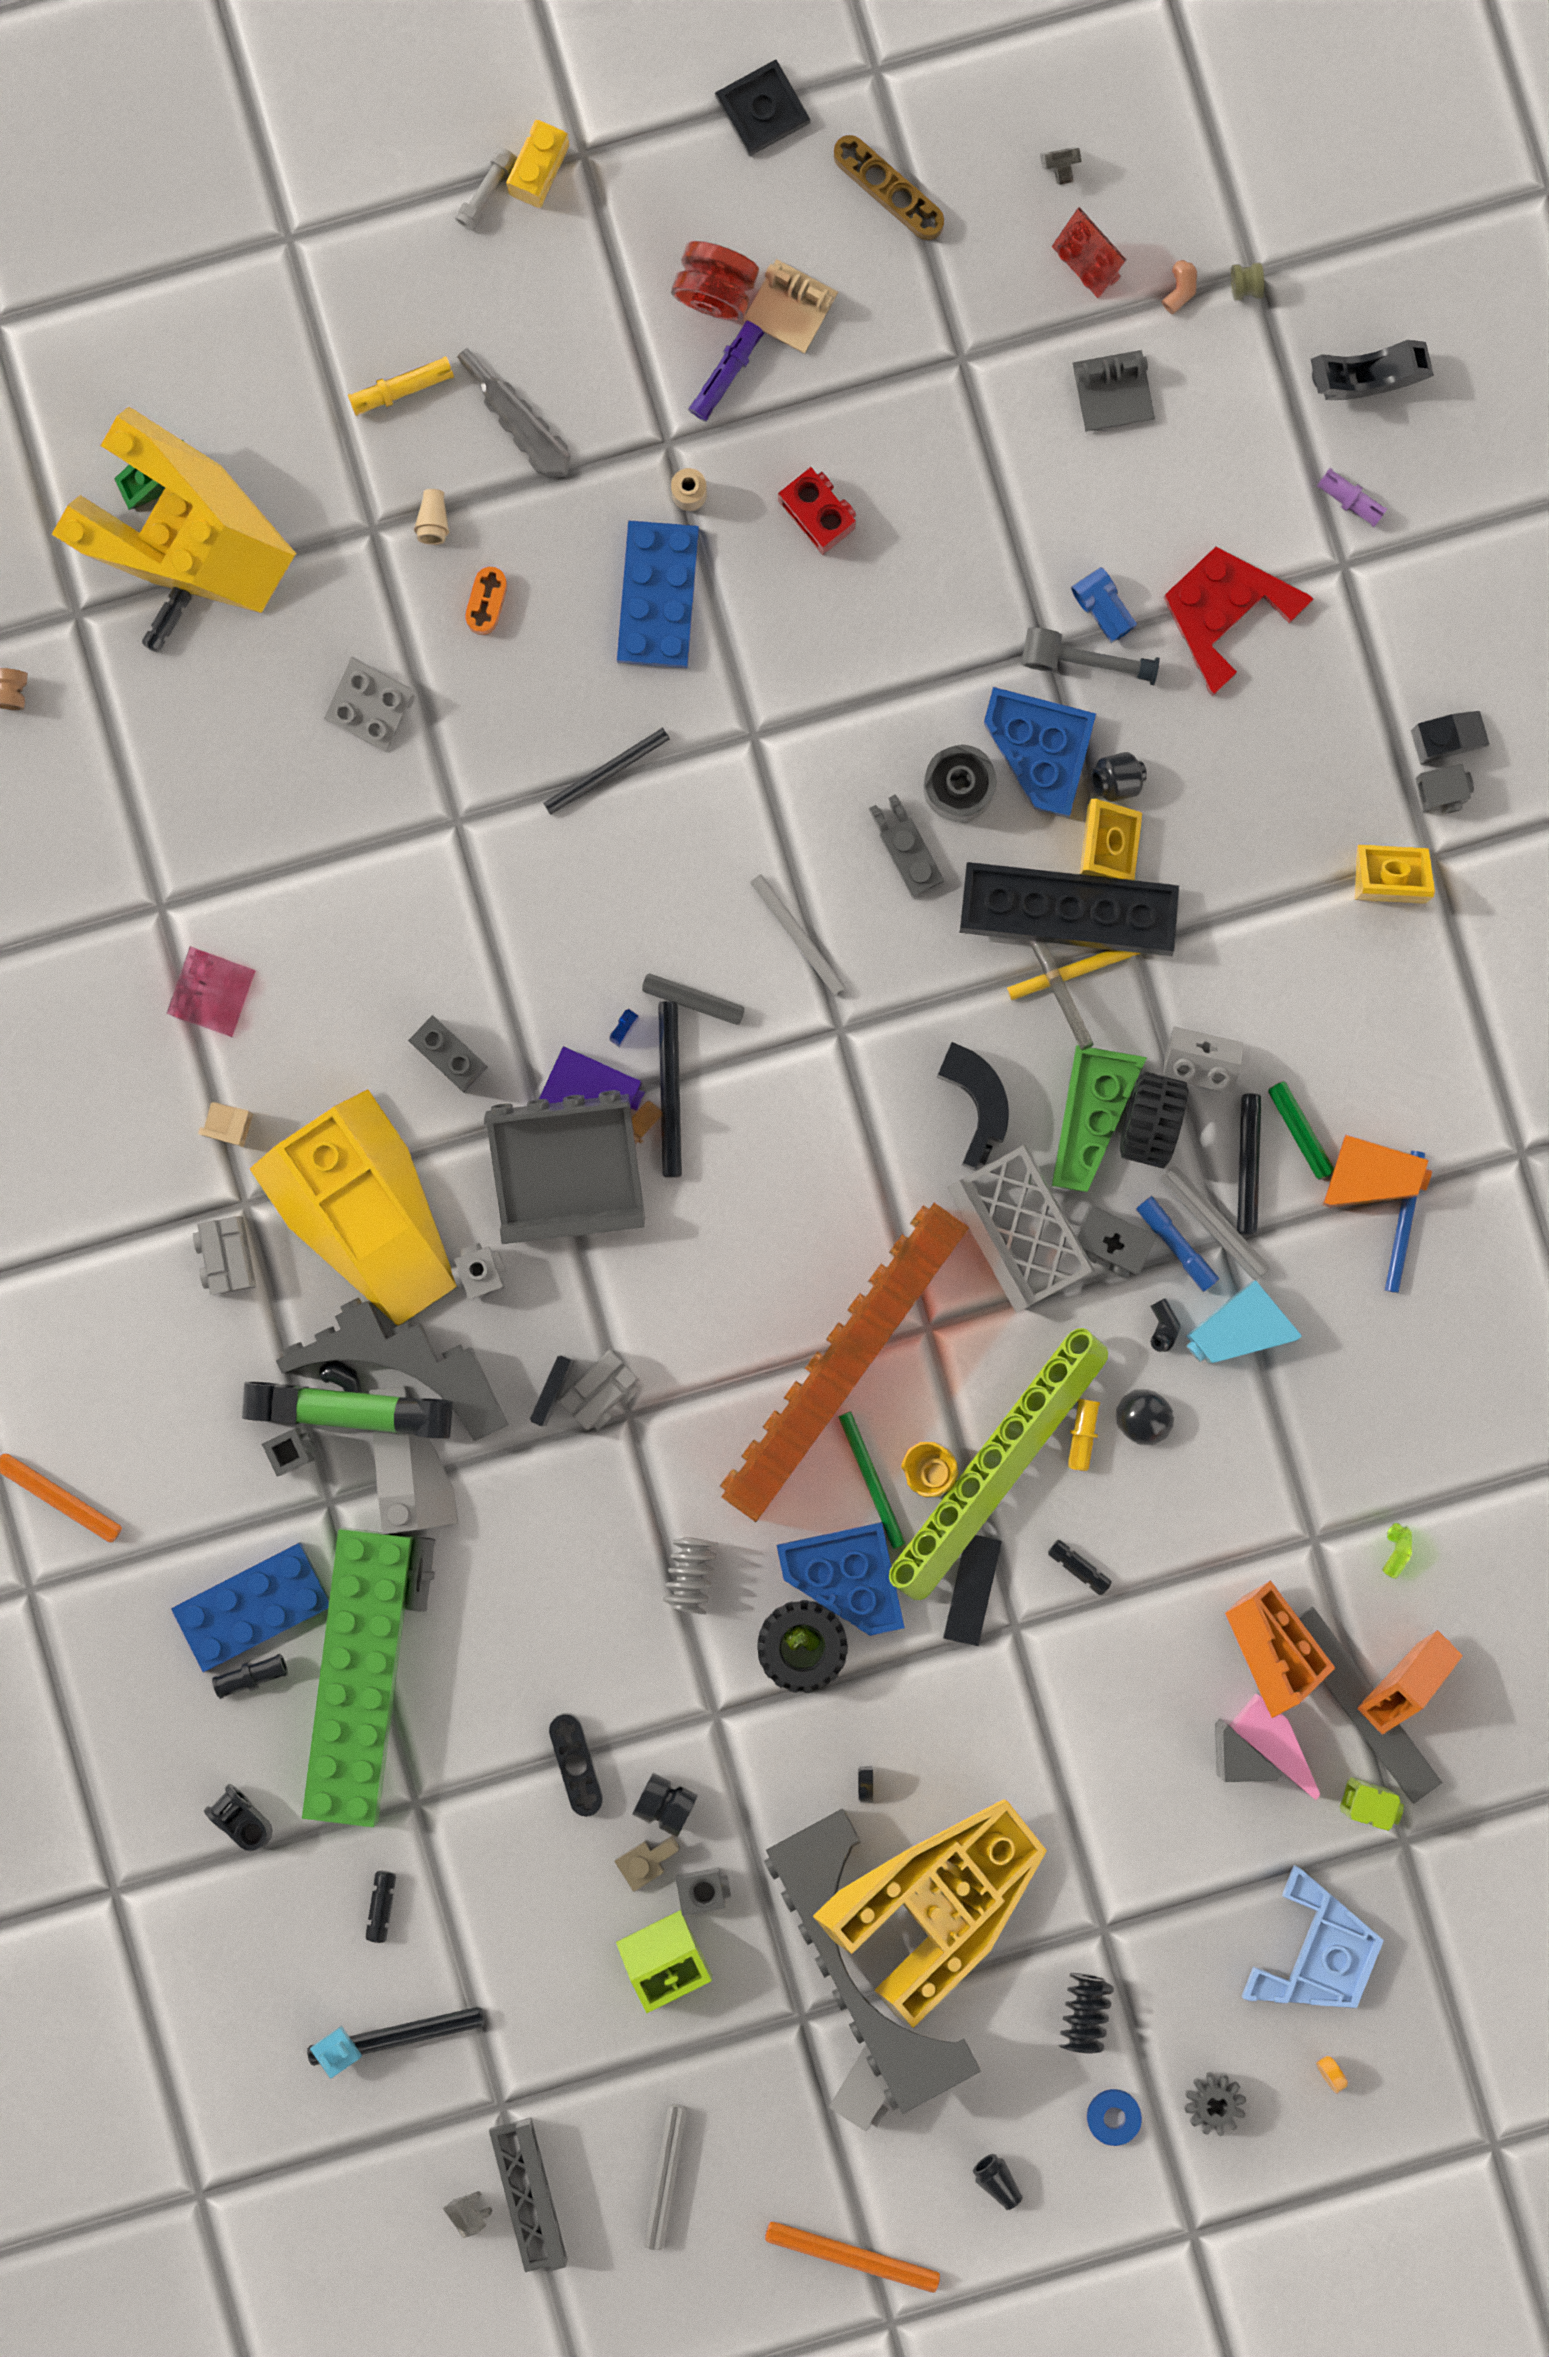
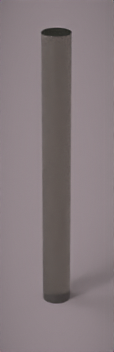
[1029,941,1094,1050]

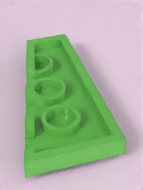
[1051,1045,1147,1192]

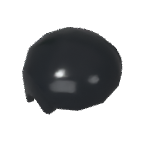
[1116,1389,1174,1445]

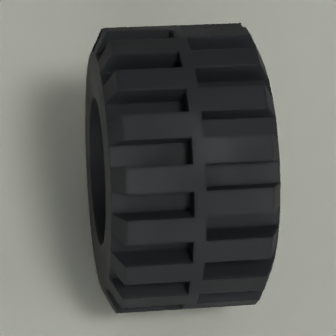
[1119,1071,1188,1169]
[757,1600,848,1694]

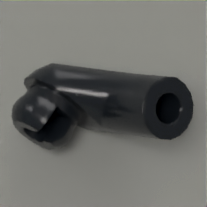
[1150,1298,1180,1352]
[319,1361,362,1393]

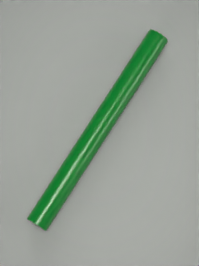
[838,1411,906,1549]

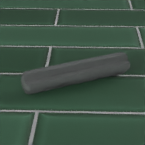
[642,973,745,1025]

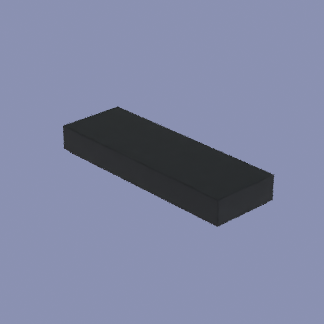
[943,1535,1002,1646]

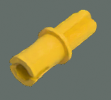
[1068,1399,1100,1471]

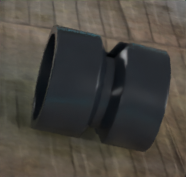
[632,1772,698,1837]

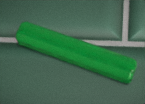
[1268,1081,1334,1180]

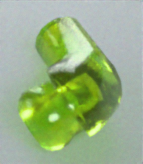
[1382,1523,1412,1579]
[784,1625,820,1651]

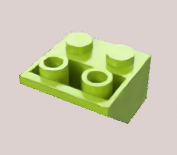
[616,1909,713,2014]

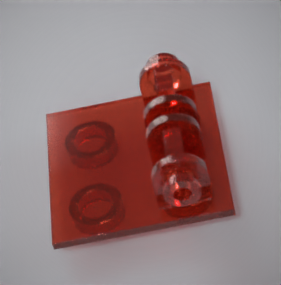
[1051,207,1127,298]

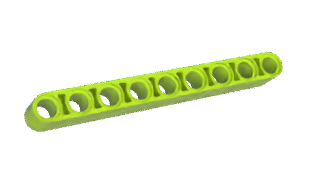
[889,1328,1109,1600]

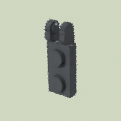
[869,794,944,898]

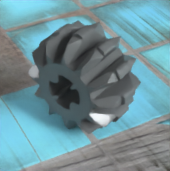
[1184,2072,1246,2136]

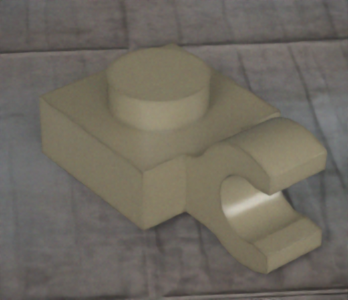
[614,1835,680,1892]

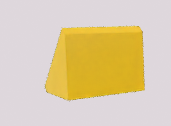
[1079,799,1142,880]
[1354,844,1435,904]

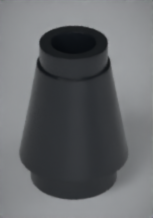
[973,2154,1023,2210]

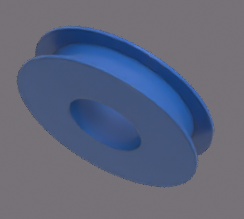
[1087,2089,1142,2146]

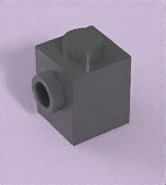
[1415,764,1474,814]
[262,1428,316,1477]

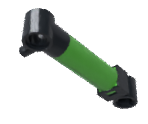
[242,1381,453,1439]

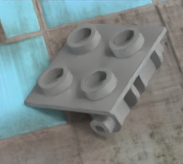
[324,657,416,752]

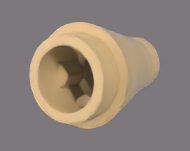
[414,489,449,545]

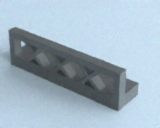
[489,2117,568,2272]

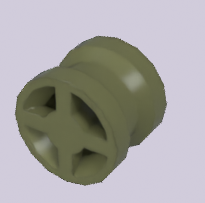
[1231,262,1264,301]

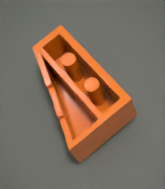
[1225,1580,1335,1718]

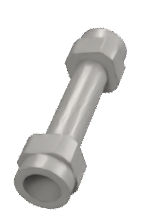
[455,147,517,231]

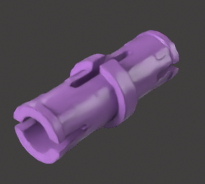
[1316,468,1387,528]

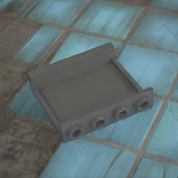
[484,1090,645,1244]

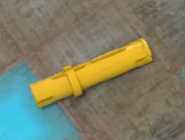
[347,356,454,416]

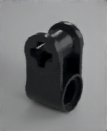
[204,1784,273,1851]

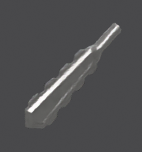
[457,348,571,477]

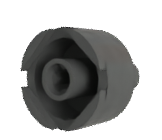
[923,744,997,822]

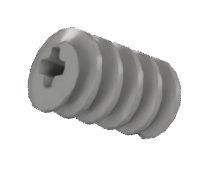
[663,1537,719,1614]

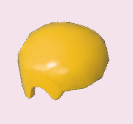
[901,1442,959,1498]

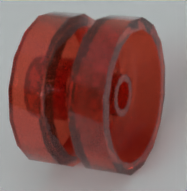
[671,241,759,321]

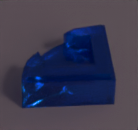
[609,1008,640,1048]

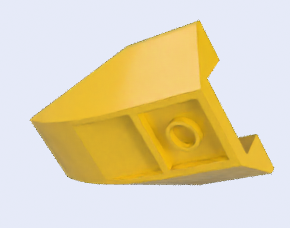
[249,1089,457,1326]

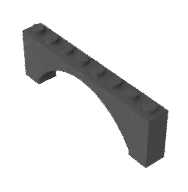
[764,1809,982,2114]

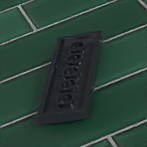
[959,862,1180,956]

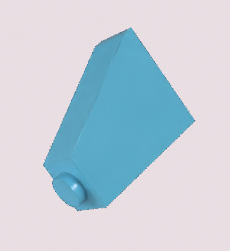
[1186,1280,1302,1363]

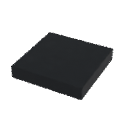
[715,59,811,157]
[530,1355,575,1427]

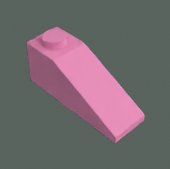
[1229,1693,1320,1800]

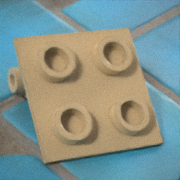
[743,259,838,354]

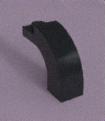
[1310,340,1434,400]
[937,1042,1009,1170]

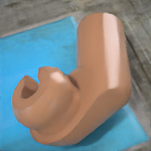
[1162,260,1197,314]

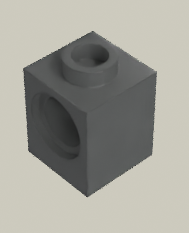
[676,1867,731,1916]

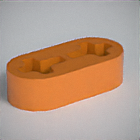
[465,566,508,635]

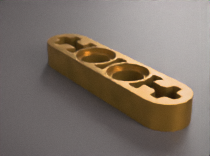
[833,135,944,241]

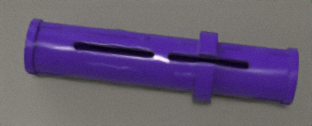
[688,320,765,422]

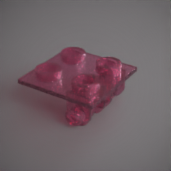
[166,946,256,1037]

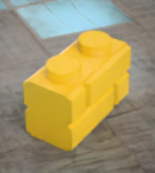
[506,119,570,208]

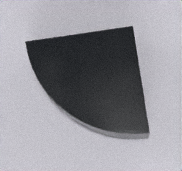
[858,1766,873,1803]

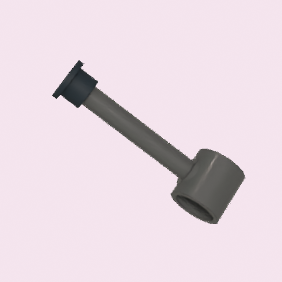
[1021,627,1160,686]

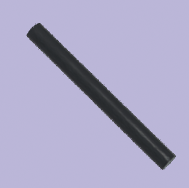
[543,727,670,815]

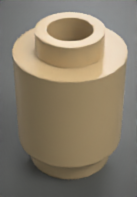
[671,468,707,511]

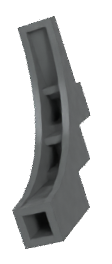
[276,1298,509,1441]

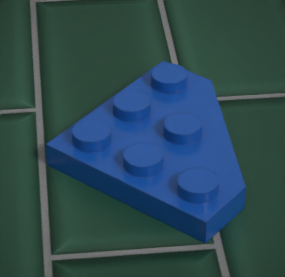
[984,687,1096,818]
[776,1522,905,1636]

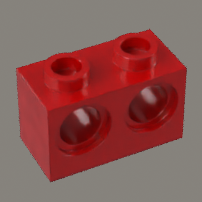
[778,467,857,555]

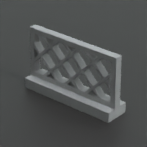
[947,1144,1095,1313]

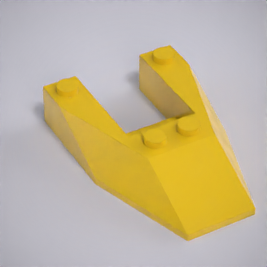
[52,407,296,613]
[813,1799,1047,2028]

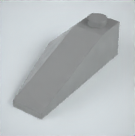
[369,1386,458,1534]

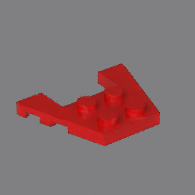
[1163,546,1314,696]

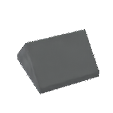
[1215,1719,1282,1782]

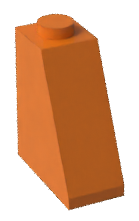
[1323,1135,1432,1208]
[1357,1630,1463,1734]

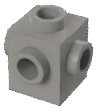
[451,1243,506,1300]

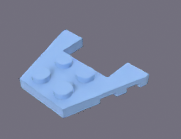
[1242,1865,1384,2008]

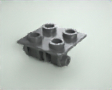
[1072,350,1155,432]

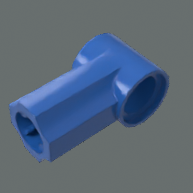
[1071,567,1137,643]

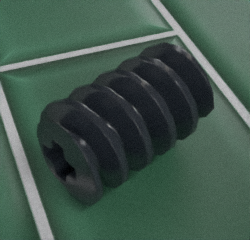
[1058,1973,1114,2054]

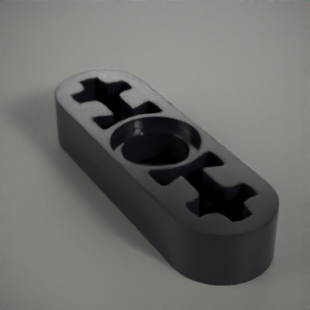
[549,1713,603,1817]

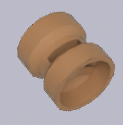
[0,668,28,710]

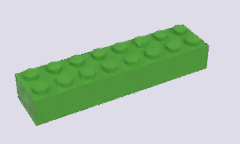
[302,1527,414,1828]

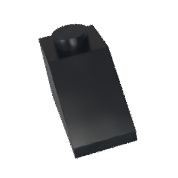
[1411,711,1490,765]

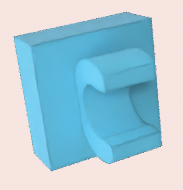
[310,2025,362,2079]

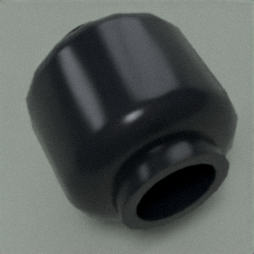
[1091,752,1147,802]

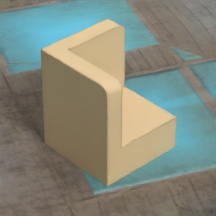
[198,1102,254,1147]

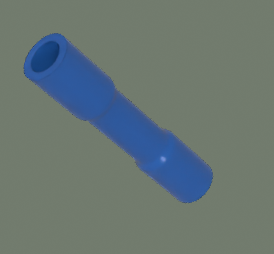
[1135,1195,1220,1292]

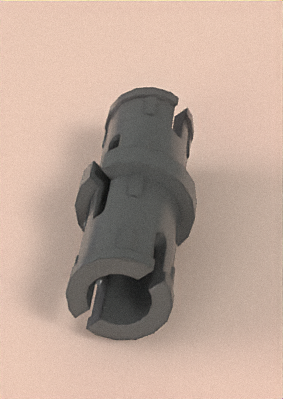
[405,1537,436,1612]

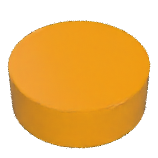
[1316,2055,1348,2094]

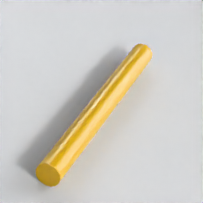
[1007,950,1141,1001]

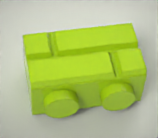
[1339,1777,1404,1831]

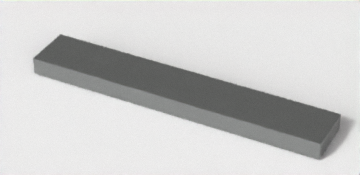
[1298,1607,1443,1804]

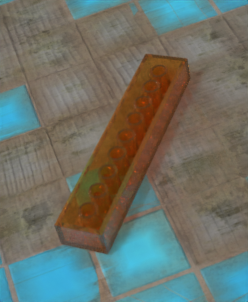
[720,1202,969,1522]

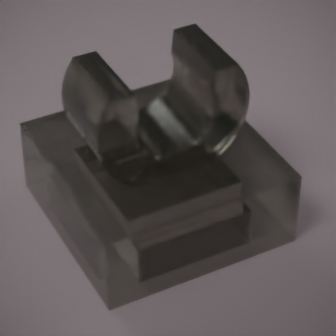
[1040,147,1082,185]
[443,2191,493,2238]

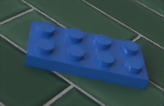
[617,520,699,669]
[171,1542,329,1672]

